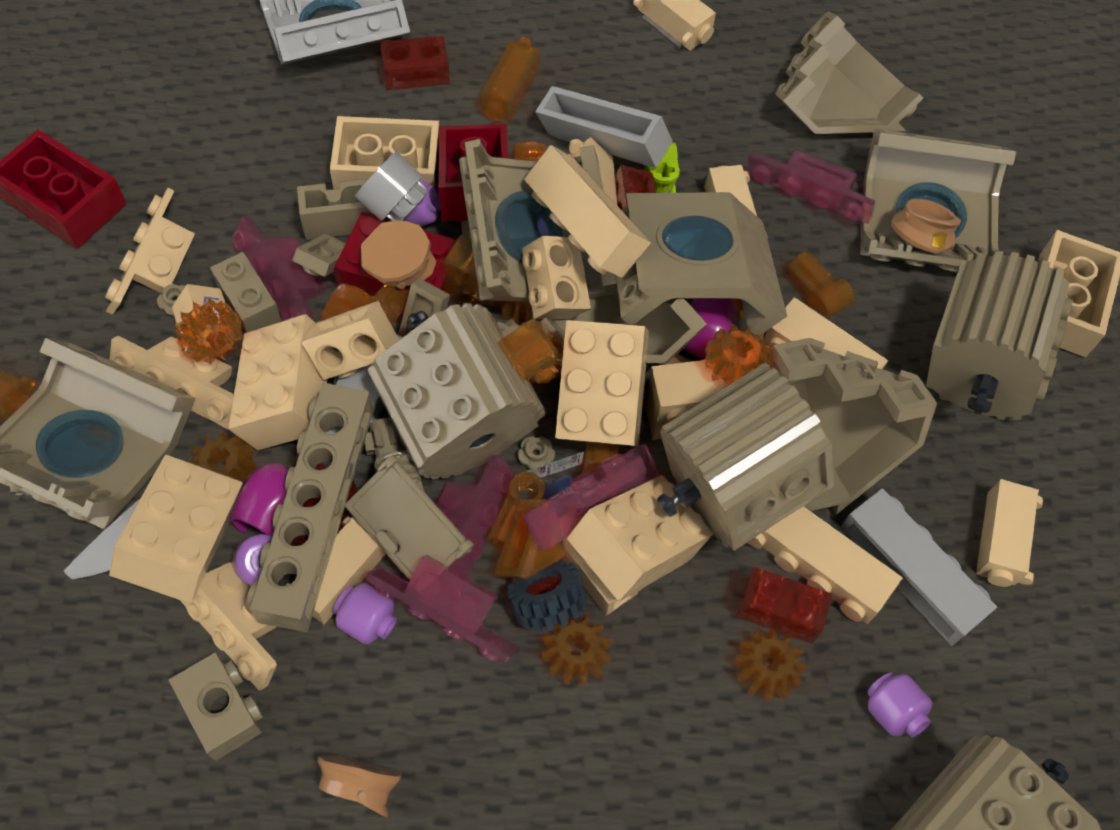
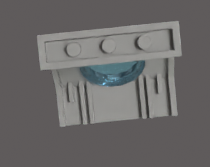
[259,0,410,65]

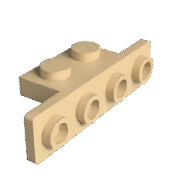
[105,188,195,314]
[110,336,234,430]
[180,561,277,690]

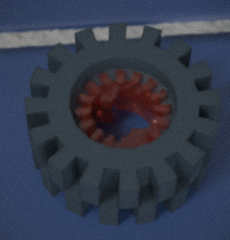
[507,560,587,632]

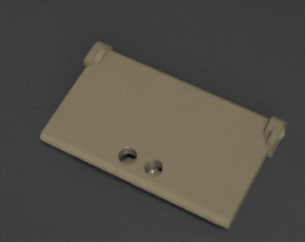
[345,455,474,593]

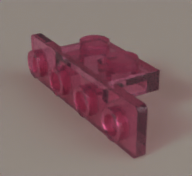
[748,150,875,224]
[233,216,327,321]
[524,444,660,550]
[429,455,516,608]
[365,555,518,663]

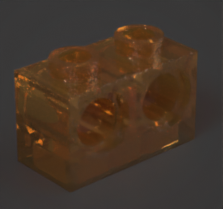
[444,235,500,310]
[498,319,563,384]

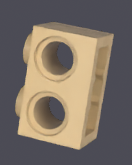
[522,236,591,319]
[301,301,399,380]

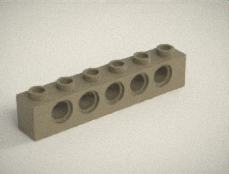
[247,383,374,632]

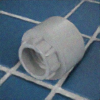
[355,151,427,221]

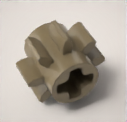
[364,417,405,458]

